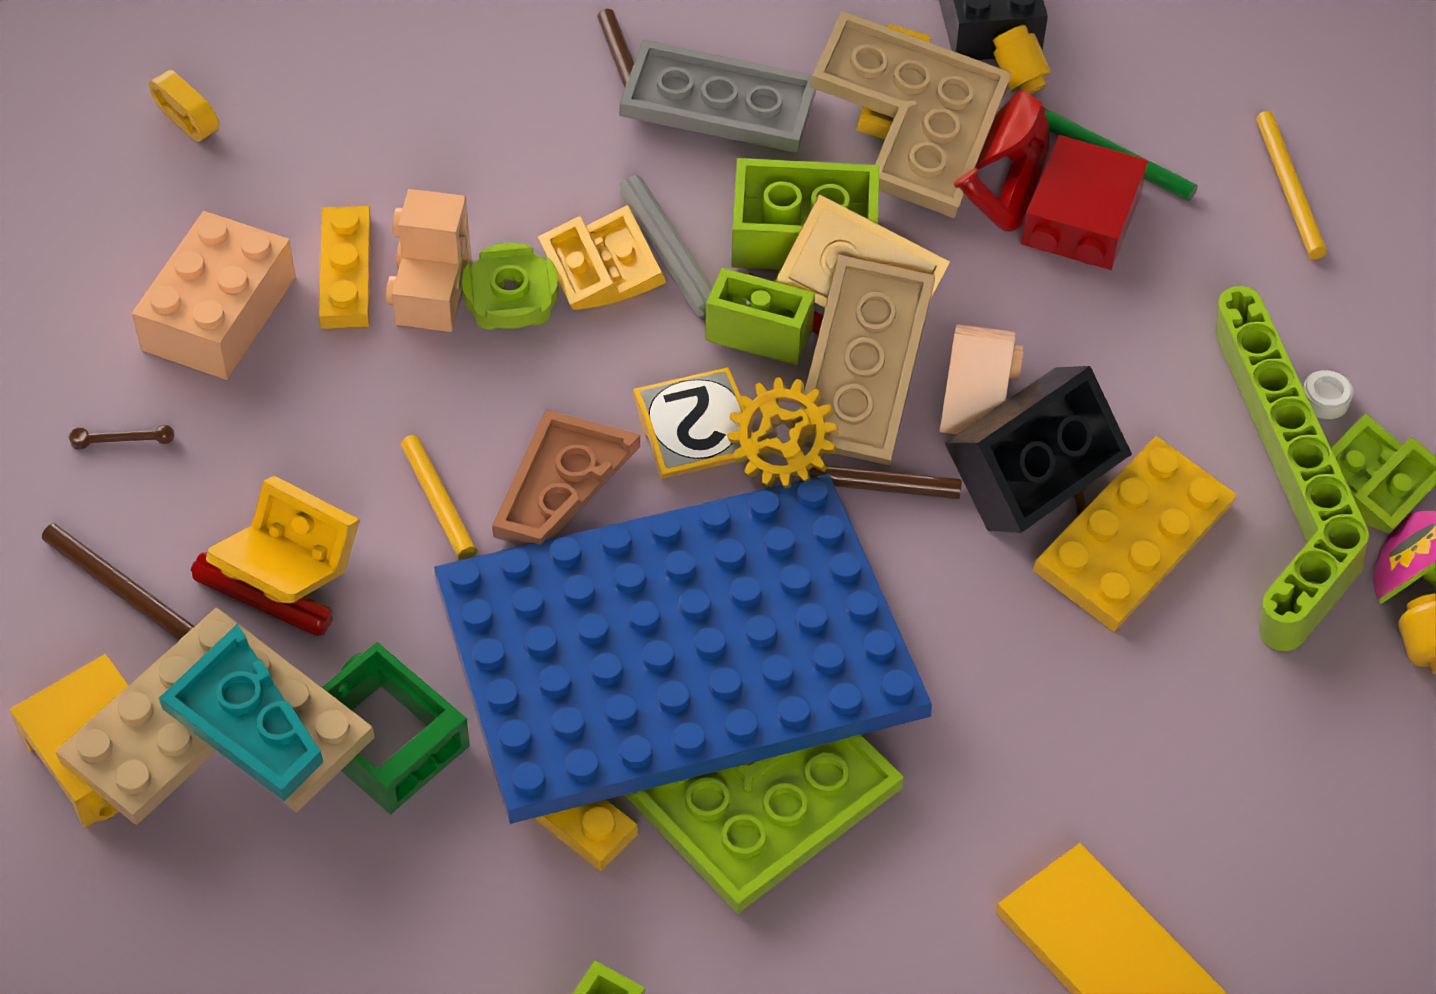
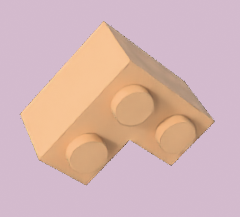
[386,189,472,332]
[940,324,1023,435]

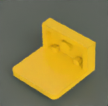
[206,476,360,603]

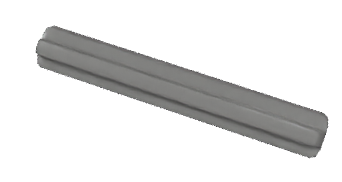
[619,175,713,319]

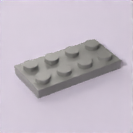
[619,40,817,153]

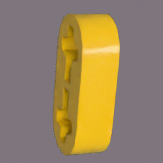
[149,70,220,142]

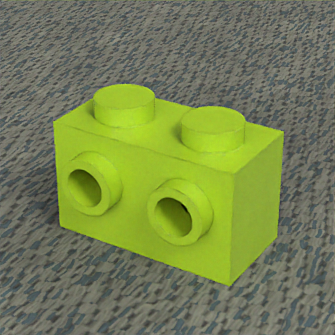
[705,268,815,366]

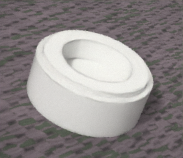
[1303,370,1353,419]

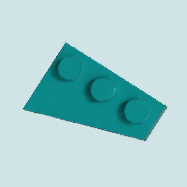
[159,624,323,801]

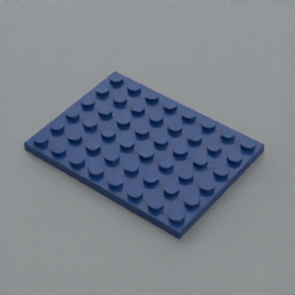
[434,473,932,824]

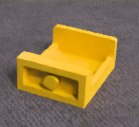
[9,654,129,827]

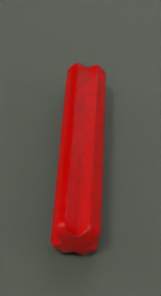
[190,552,333,636]

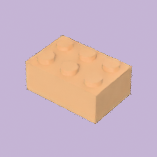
[132,211,296,380]

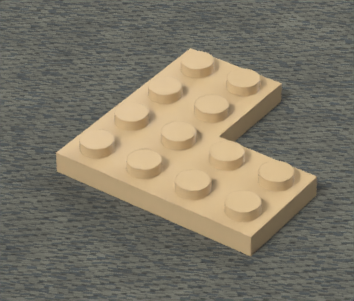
[810,11,1012,219]
[55,607,375,826]

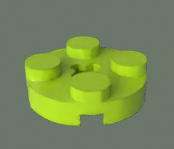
[461,243,559,330]

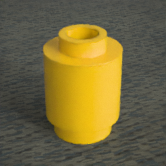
[993,25,1052,94]

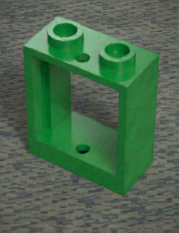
[320,642,470,815]

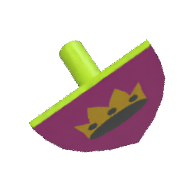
[1374,511,1436,604]

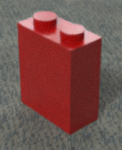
[1021,135,1148,270]

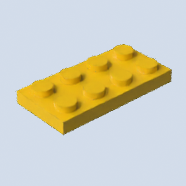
[1032,436,1237,633]

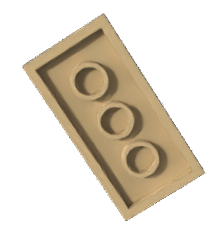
[800,255,935,466]

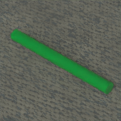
[1045,109,1198,201]

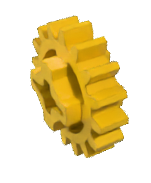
[727,377,839,488]

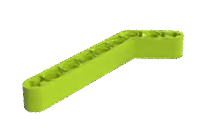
[1215,286,1369,652]

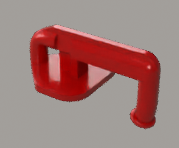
[954,90,1050,232]

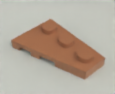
[492,409,641,546]

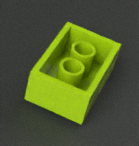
[731,158,879,270]

